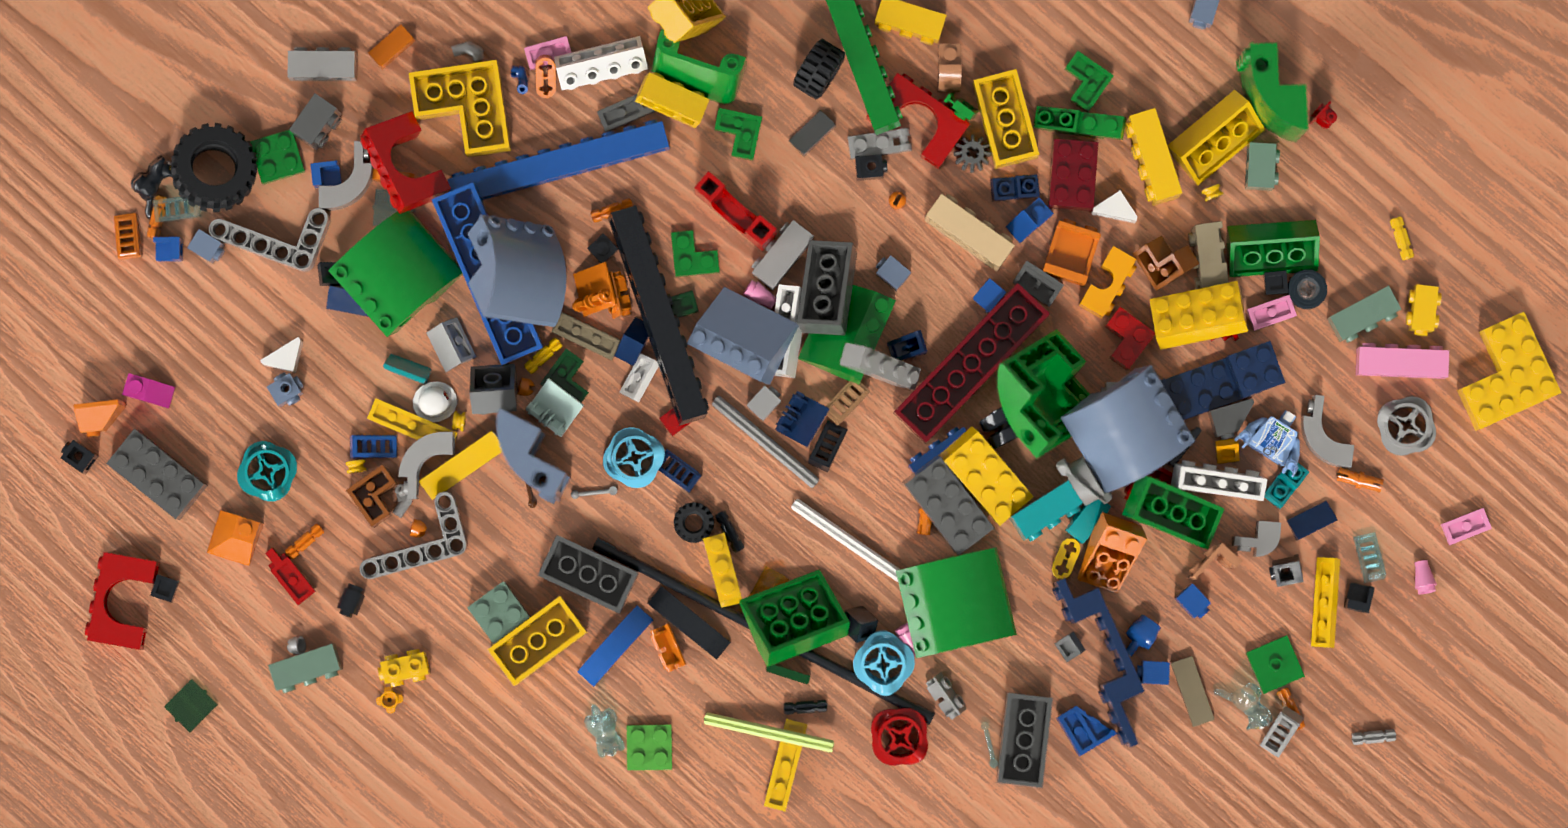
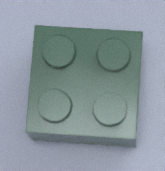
[467,581,531,644]

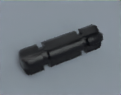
[715,511,744,553]
[783,700,827,715]

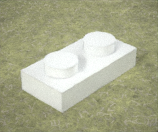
[619,354,659,402]

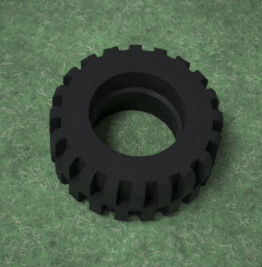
[171,123,257,212]

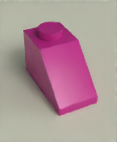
[122,373,176,409]

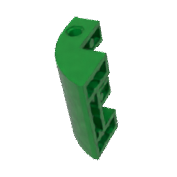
[1236,42,1308,142]
[328,210,463,337]
[998,329,1090,459]
[896,547,1017,658]

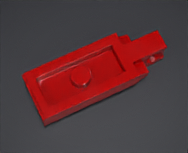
[265,548,316,605]

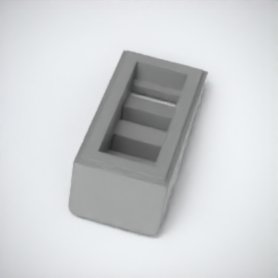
[1260,706,1304,758]

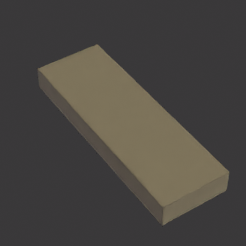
[552,312,621,361]
[1170,656,1215,727]

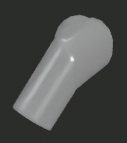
[451,41,484,62]
[393,484,412,518]

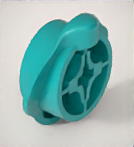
[237,441,297,502]

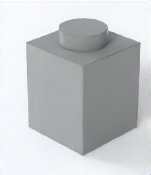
[747,386,781,422]

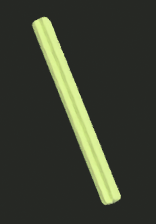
[704,712,834,752]

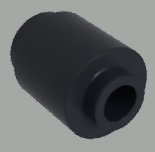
[336,583,365,618]

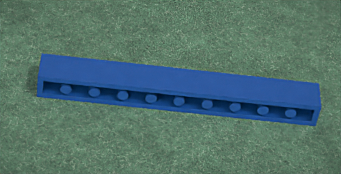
[447,119,670,200]

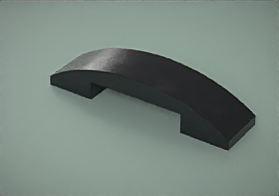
[647,586,731,660]

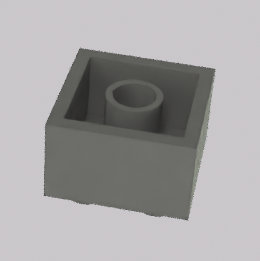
[289,93,342,151]
[469,364,518,415]

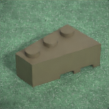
[1188,221,1229,289]

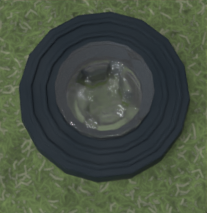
[1287,270,1327,309]

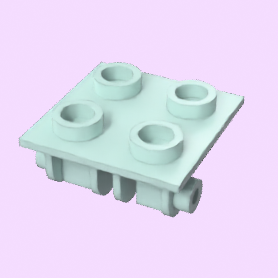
[526,378,584,437]

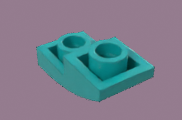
[1264,463,1309,509]
[1066,499,1112,544]

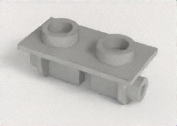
[926,673,966,720]

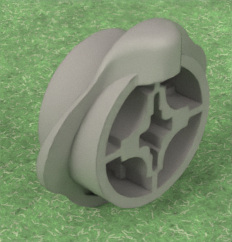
[1377,396,1436,456]
[1056,457,1113,506]

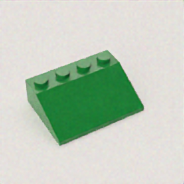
[798,285,896,385]
[739,569,850,667]

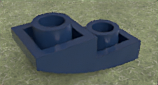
[990,174,1040,202]

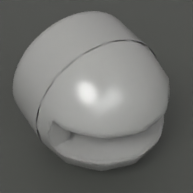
[287,636,306,655]

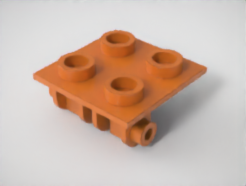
[572,262,617,317]

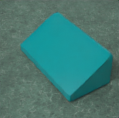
[383,354,432,384]

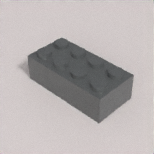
[797,240,857,336]
[106,429,208,520]
[902,455,994,555]
[538,535,639,614]
[996,693,1053,788]

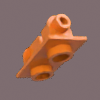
[608,271,632,319]
[650,623,686,672]

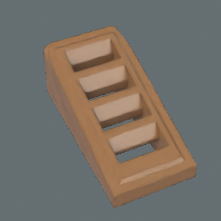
[826,381,870,426]

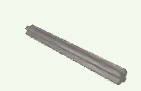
[712,396,819,488]

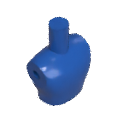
[1125,614,1161,657]

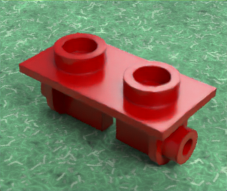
[1309,101,1337,129]

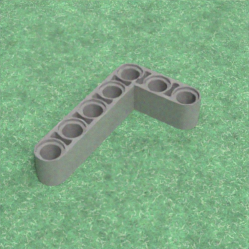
[209,208,331,272]
[360,491,468,579]

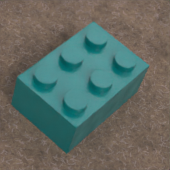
[1009,480,1083,542]

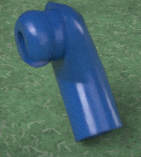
[511,66,529,94]

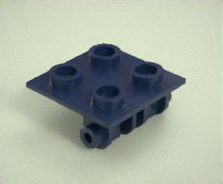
[775,391,829,448]

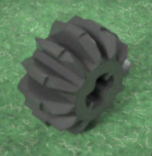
[953,135,991,173]

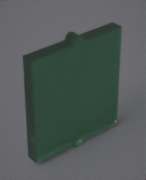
[164,679,218,733]

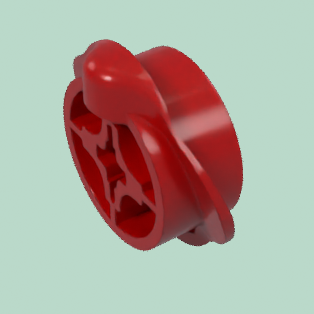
[871,708,928,766]

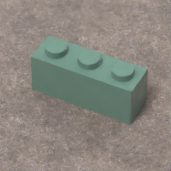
[1327,286,1401,343]
[268,644,343,694]

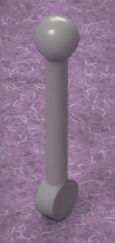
[571,486,617,499]

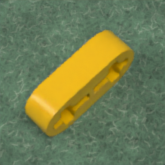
[1051,538,1080,579]

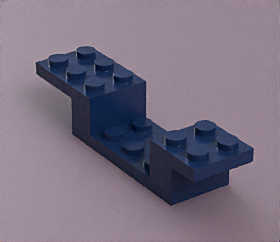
[1160,341,1286,420]
[1052,578,1145,748]

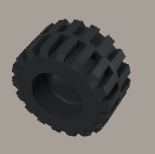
[793,38,845,100]

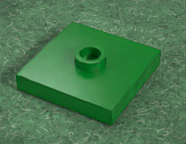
[1245,635,1305,694]

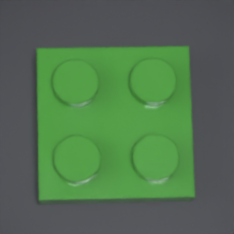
[627,725,672,770]

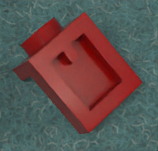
[659,408,692,436]

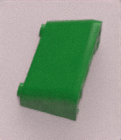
[652,29,747,105]

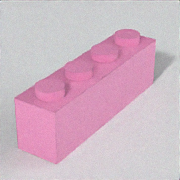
[1356,343,1449,379]

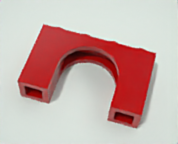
[866,73,970,170]
[360,111,451,214]
[694,171,777,252]
[85,552,160,650]

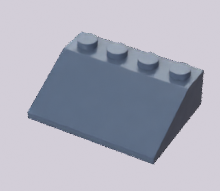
[687,287,799,385]

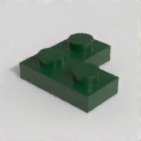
[540,349,589,403]

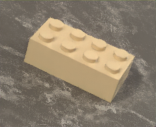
[925,194,1015,272]

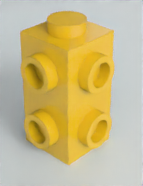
[1406,284,1442,336]
[378,649,431,687]

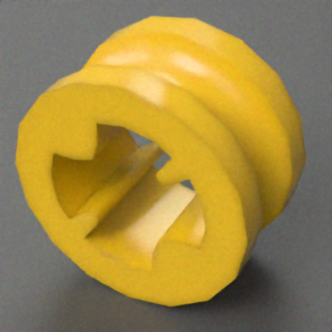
[1201,184,1224,202]
[452,411,466,432]
[345,460,367,474]

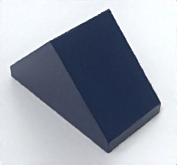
[614,317,649,366]
[887,330,927,361]

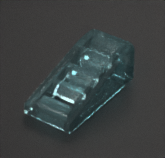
[153,197,202,222]
[1353,532,1386,583]

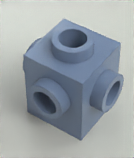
[267,372,304,407]

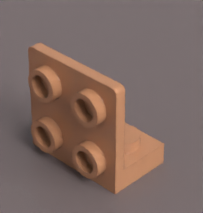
[1188,543,1242,580]

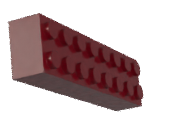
[893,283,1050,444]

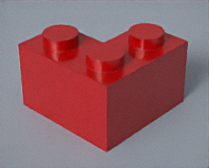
[1105,307,1155,371]

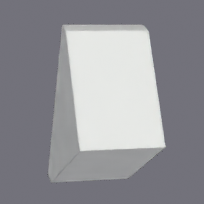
[1091,191,1138,223]
[260,337,303,373]

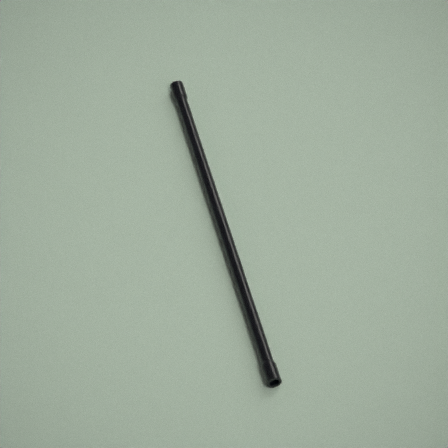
[592,537,935,725]

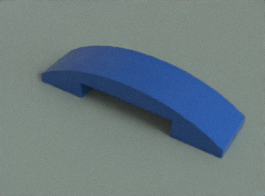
[577,605,654,687]

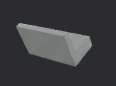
[427,317,476,372]

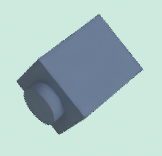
[1189,0,1219,30]
[187,229,225,264]
[876,255,911,291]

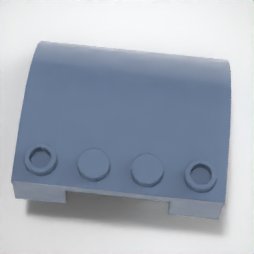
[468,214,566,327]
[1061,365,1195,493]
[496,409,571,504]

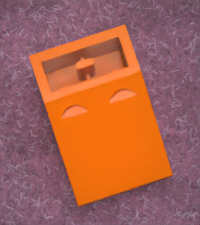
[1077,512,1147,593]

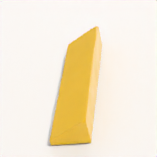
[419,431,502,500]

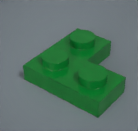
[1064,51,1114,112]
[714,108,762,161]
[671,230,720,277]

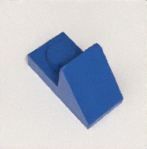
[1006,198,1054,243]

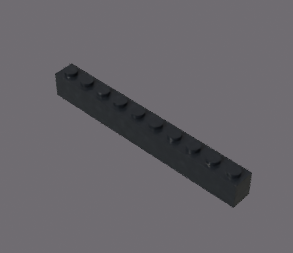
[608,206,709,426]

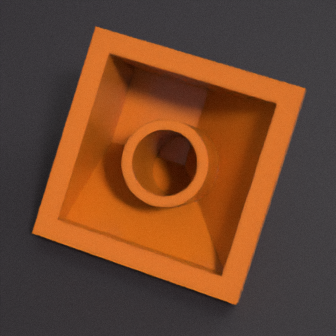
[73,399,126,437]
[207,510,263,566]

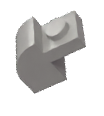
[1232,521,1281,557]

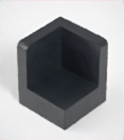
[1344,583,1375,614]
[844,606,878,643]

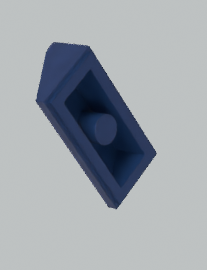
[326,286,369,317]
[1287,501,1338,541]

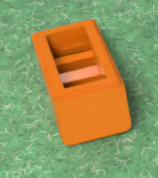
[114,213,142,260]

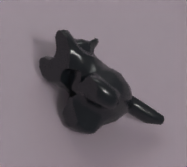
[131,155,173,219]

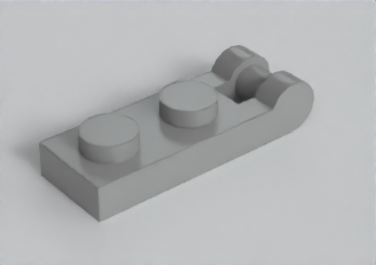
[848,128,912,160]

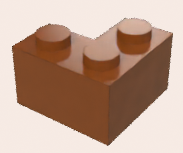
[1132,236,1200,291]
[346,464,398,528]

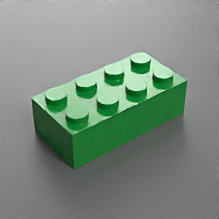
[1122,476,1225,550]

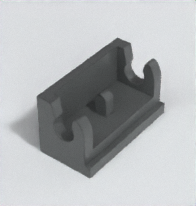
[1012,261,1064,307]

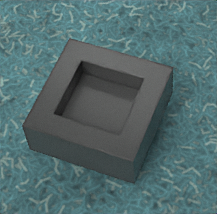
[1055,632,1085,662]

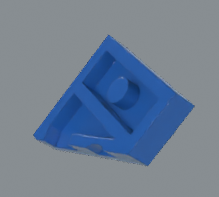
[1056,706,1116,756]

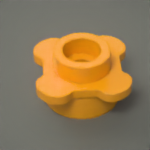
[376,687,403,713]

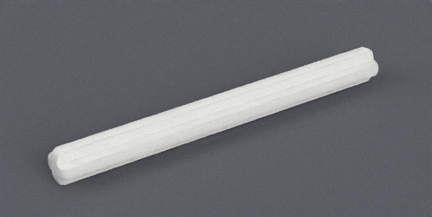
[791,499,901,582]

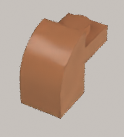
[938,44,962,92]

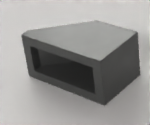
[1208,398,1254,440]

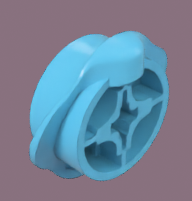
[603,427,665,488]
[853,630,915,696]

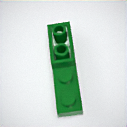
[1033,106,1126,140]

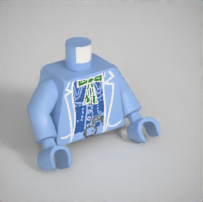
[1234,410,1300,477]

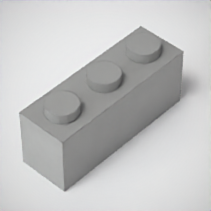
[288,47,357,81]
[752,220,814,291]

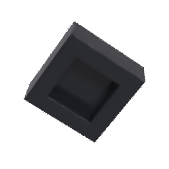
[587,233,619,263]
[317,262,341,286]
[1263,271,1288,295]
[150,574,180,603]

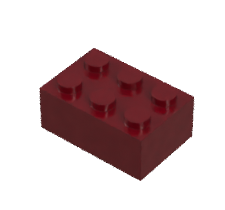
[1048,139,1099,212]

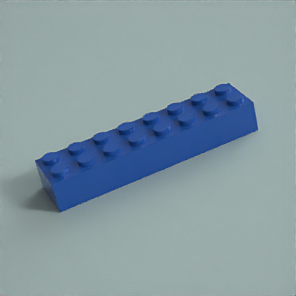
[431,182,544,365]

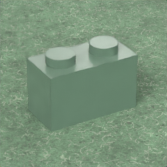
[1245,142,1280,191]

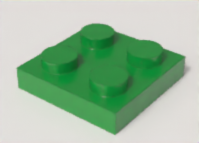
[250,130,305,185]

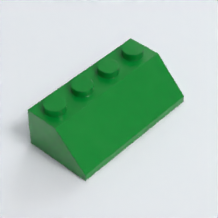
[1227,220,1320,277]

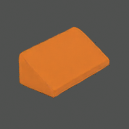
[368,24,415,70]

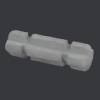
[1351,729,1396,745]

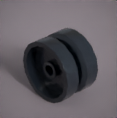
[979,407,1018,449]

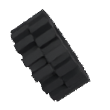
[674,502,714,543]

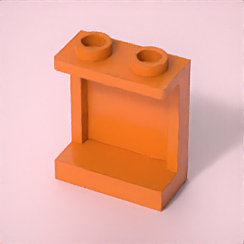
[1042,219,1101,287]

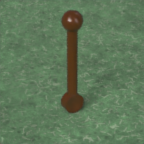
[525,482,537,508]

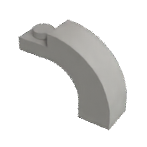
[319,141,374,211]
[1301,395,1354,468]
[399,432,455,499]

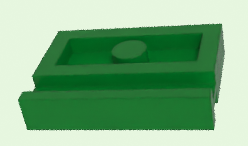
[944,92,979,121]

